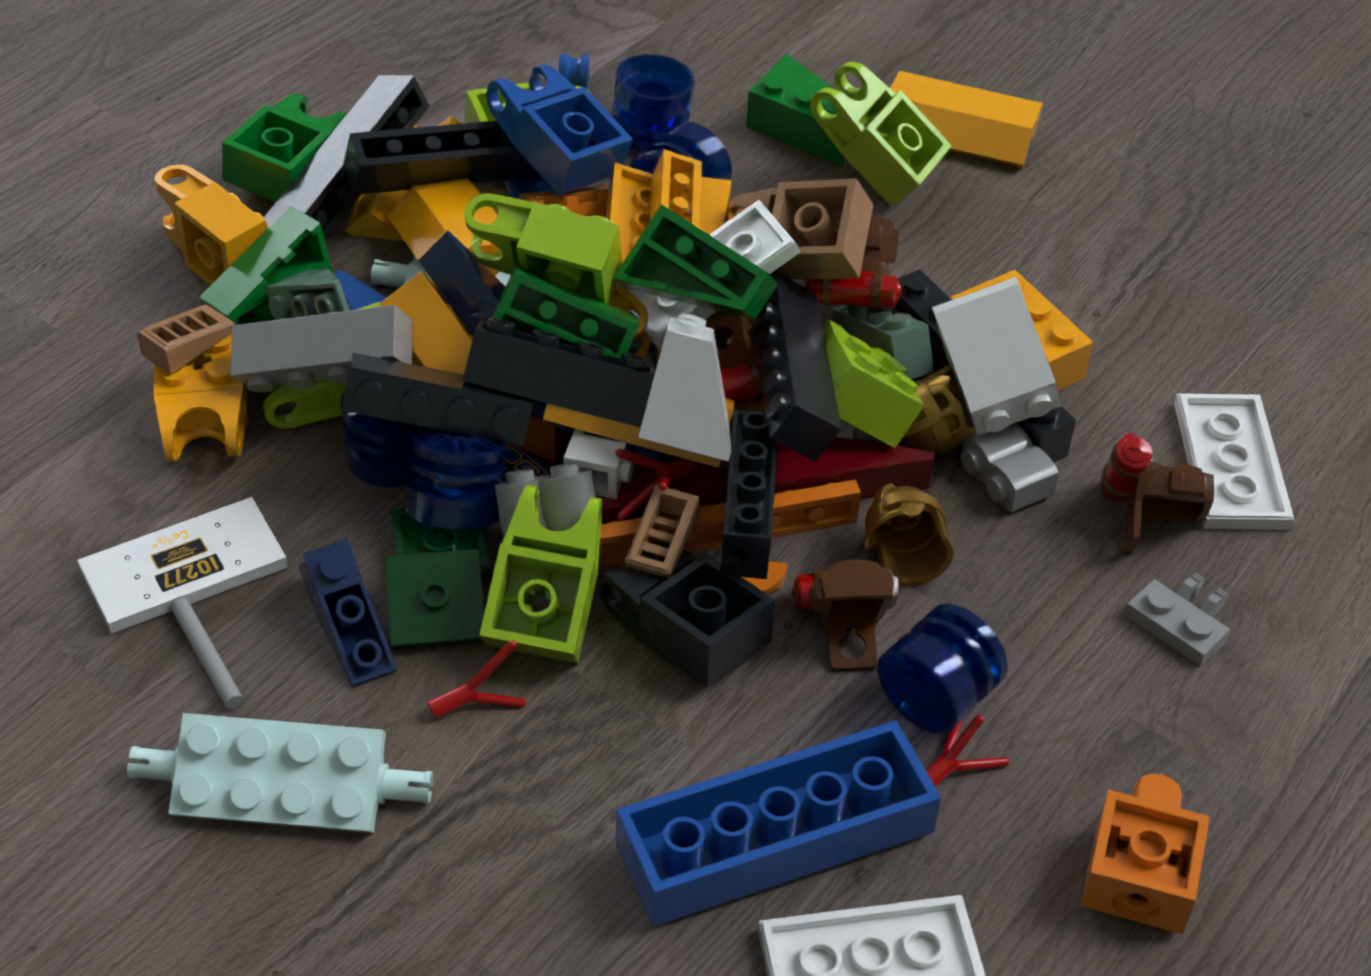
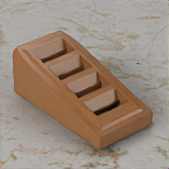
[137,304,236,375]
[625,484,700,578]

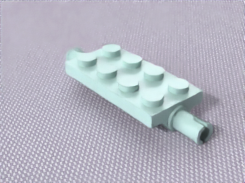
[127,713,433,833]

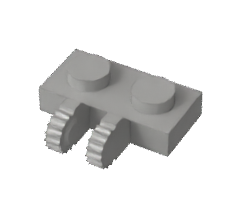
[1124,573,1231,667]

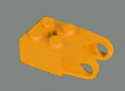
[155,165,269,286]
[153,333,249,462]

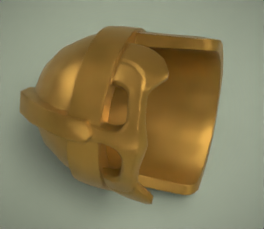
[900,365,976,455]
[864,483,954,586]

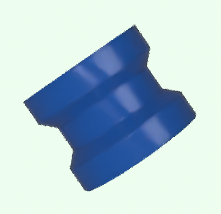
[558,53,590,90]

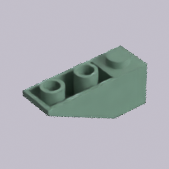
[265,269,349,320]
[833,305,934,379]

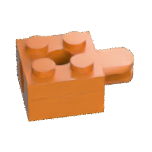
[1080,774,1210,934]

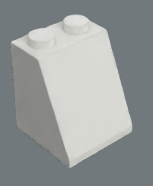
[932,277,1061,436]
[638,313,731,461]

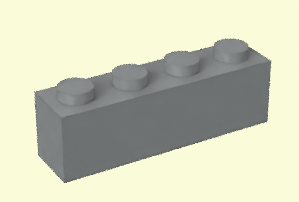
[230,305,413,392]

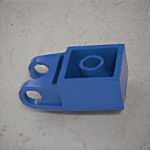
[486,64,633,196]

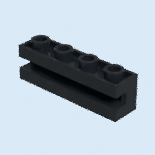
[462,318,655,427]
[720,410,778,579]

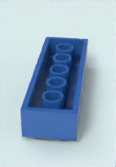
[616,720,941,927]

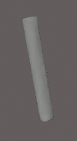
[170,597,244,710]

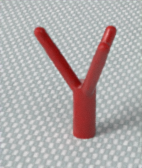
[615,449,699,521]
[427,640,526,719]
[925,711,1010,787]

